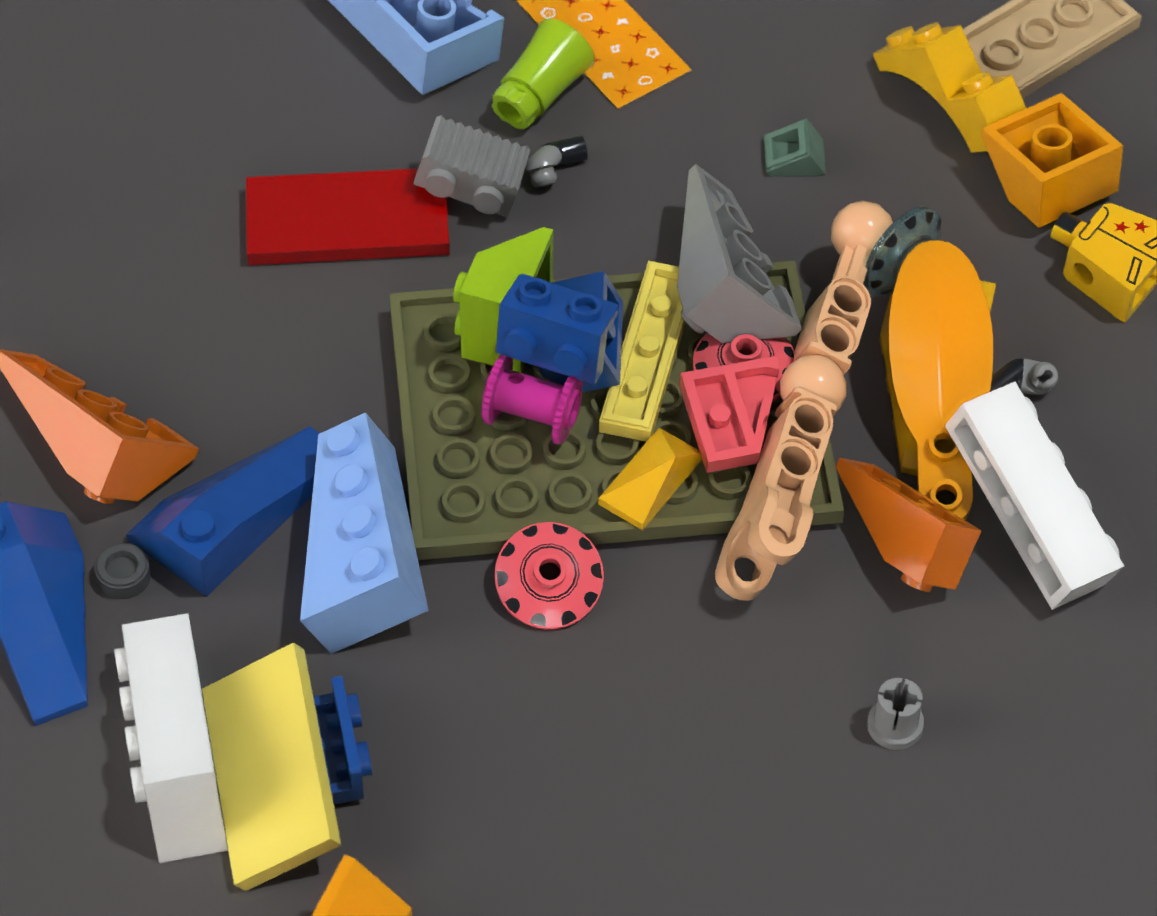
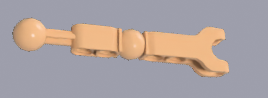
[715,201,895,601]

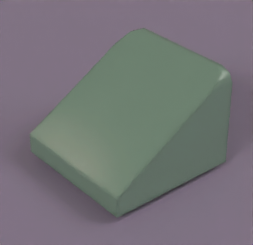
[764,118,826,176]

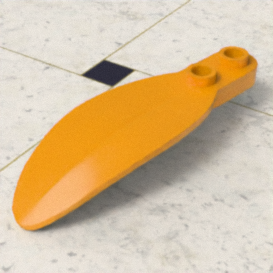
[888,240,993,520]

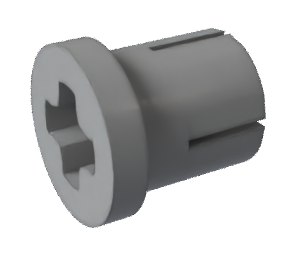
[867,678,924,750]

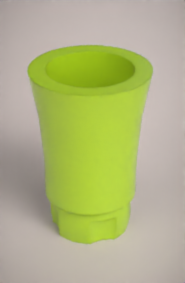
[491,19,595,129]

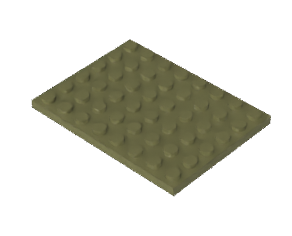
[389,260,844,560]

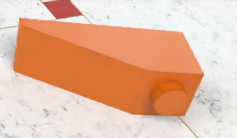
[835,457,981,592]

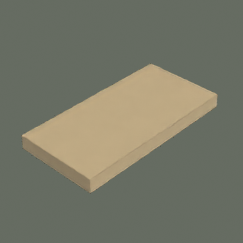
[963,0,1142,99]

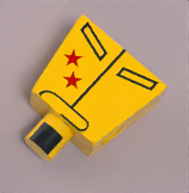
[1050,203,1157,323]

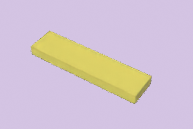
[599,261,686,442]

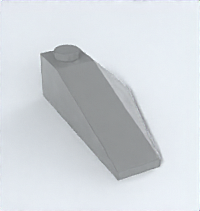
[677,164,802,343]

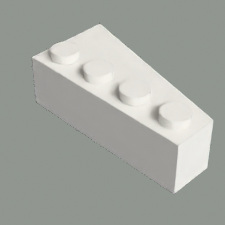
[114,613,228,863]

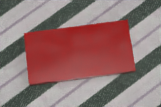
[246,168,450,265]

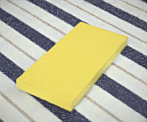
[202,642,341,891]

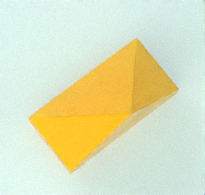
[598,428,702,531]

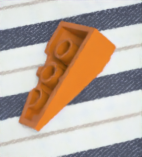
[0,349,199,504]

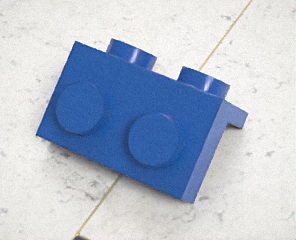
[496,274,618,385]
[313,676,372,804]

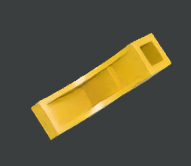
[872,22,1026,153]

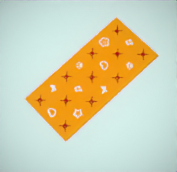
[516,0,692,109]

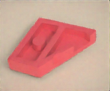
[679,355,781,473]

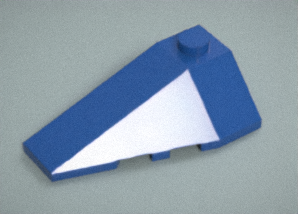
[126,426,319,597]
[0,501,88,726]

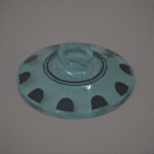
[864,206,942,296]

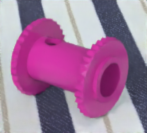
[482,355,583,444]

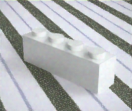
[945,382,1124,610]

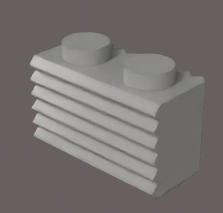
[413,115,530,217]

